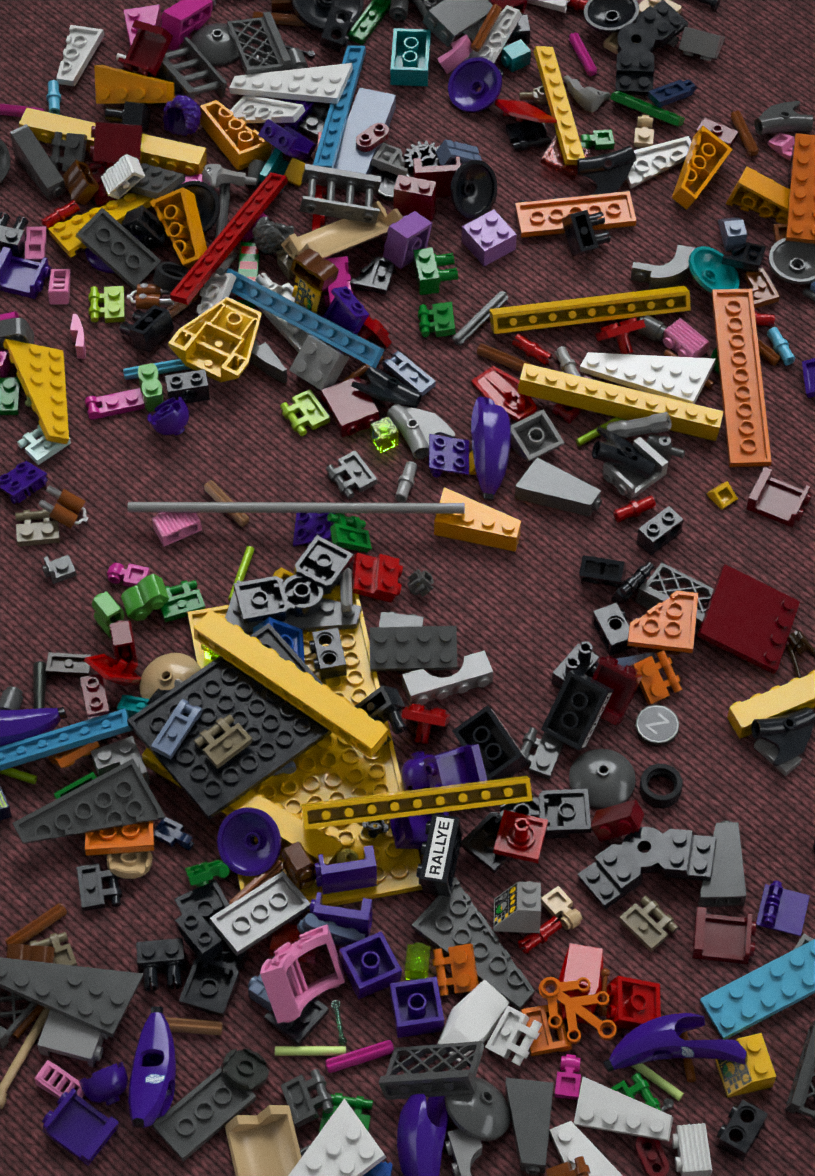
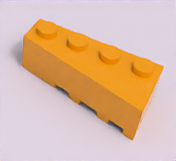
[94,65,175,104]
[200,100,272,171]
[672,126,733,210]
[726,166,790,224]
[150,187,207,269]
[434,487,521,552]

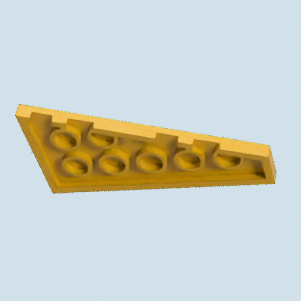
[48,193,154,258]
[3,339,69,444]

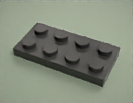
[75,208,161,290]
[370,626,457,672]
[152,1067,257,1162]

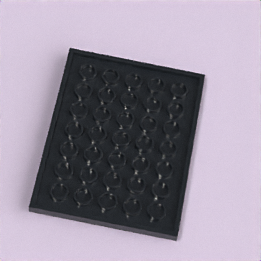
[127,623,332,820]

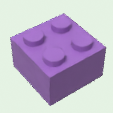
[462,210,517,266]
[383,211,432,269]

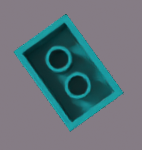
[390,28,431,86]

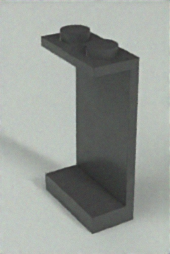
[422,0,493,47]

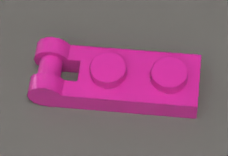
[85,388,145,419]

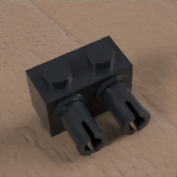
[105,101,151,132]
[561,210,611,257]
[0,212,29,258]
[119,305,174,352]
[552,641,599,689]
[354,685,407,746]
[136,938,186,992]

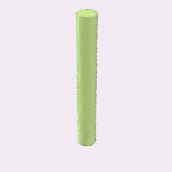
[275,1046,346,1056]
[631,1063,684,1101]

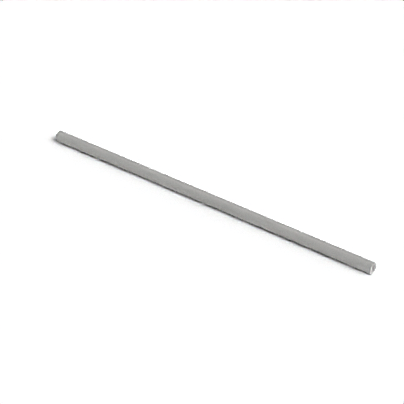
[128,502,465,514]

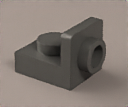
[42,555,77,584]

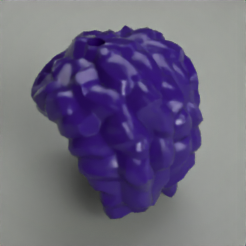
[163,95,201,136]

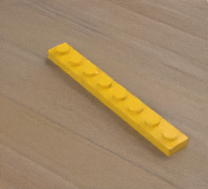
[533,46,585,165]

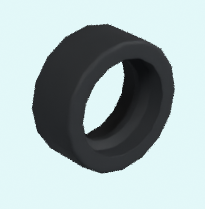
[153,262,189,292]
[640,764,683,808]

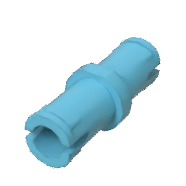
[46,80,62,115]
[767,327,795,365]

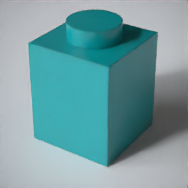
[501,39,531,72]

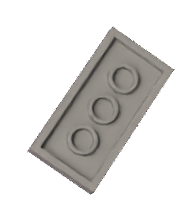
[209,871,311,956]

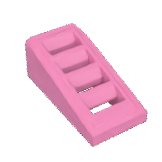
[48,269,71,305]
[34,1060,85,1099]

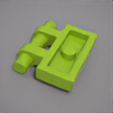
[88,286,125,323]
[280,389,330,436]

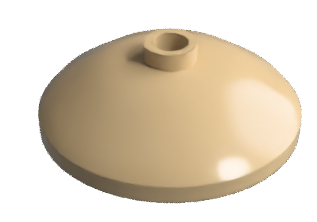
[140,653,201,699]

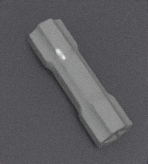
[607,412,671,439]

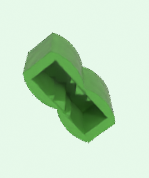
[138,363,164,412]
[121,574,169,621]
[92,591,124,638]

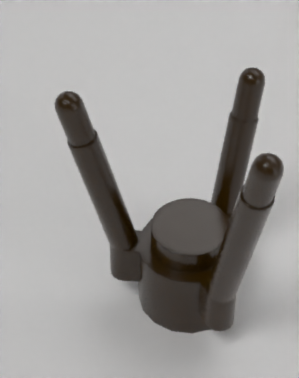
[786,630,815,678]

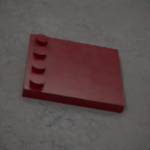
[697,564,800,674]

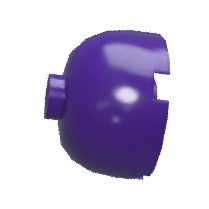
[147,397,190,436]
[401,751,433,790]
[79,1062,128,1106]

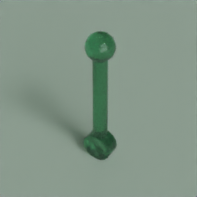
[331,1000,347,1045]

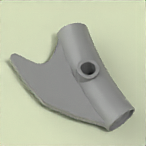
[387,404,455,459]

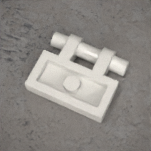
[485,1006,542,1066]

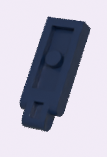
[647,79,697,108]

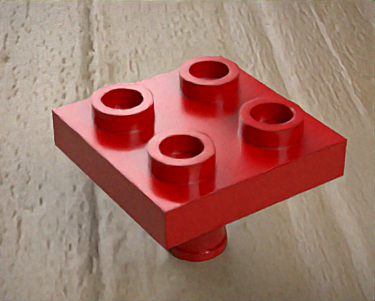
[357,314,392,348]
[596,317,646,354]
[401,703,451,744]
[493,810,548,863]

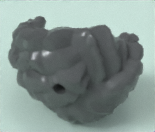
[252,216,294,254]

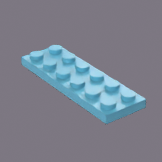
[700,939,815,1040]

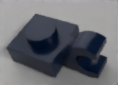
[154,817,194,851]

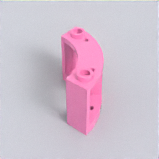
[260,924,345,1023]

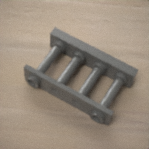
[157,37,227,100]
[299,164,381,224]

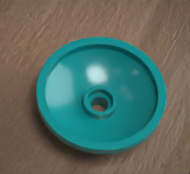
[688,246,740,294]

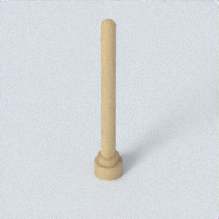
[0,1008,50,1109]

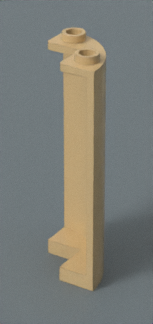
[281,201,403,259]
[224,1105,302,1176]

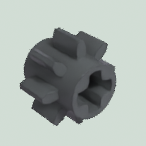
[407,569,434,597]

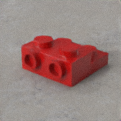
[352,553,403,603]
[606,976,661,1030]

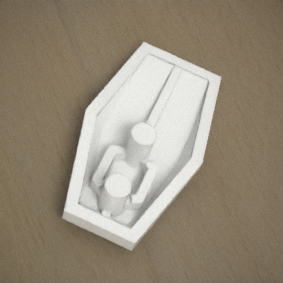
[437,980,509,1062]

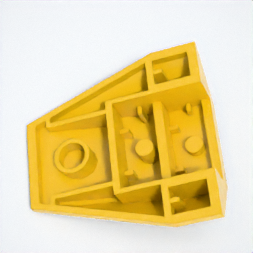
[168,297,262,382]

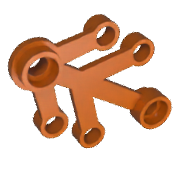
[539,977,617,1044]

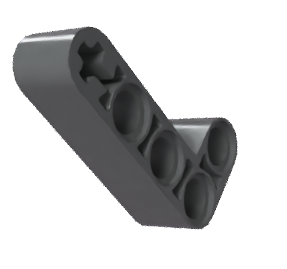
[0,318,35,348]

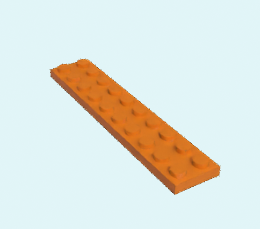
[711,289,772,467]

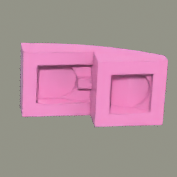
[437,34,473,74]
[767,132,794,161]
[25,226,47,260]
[70,314,86,359]

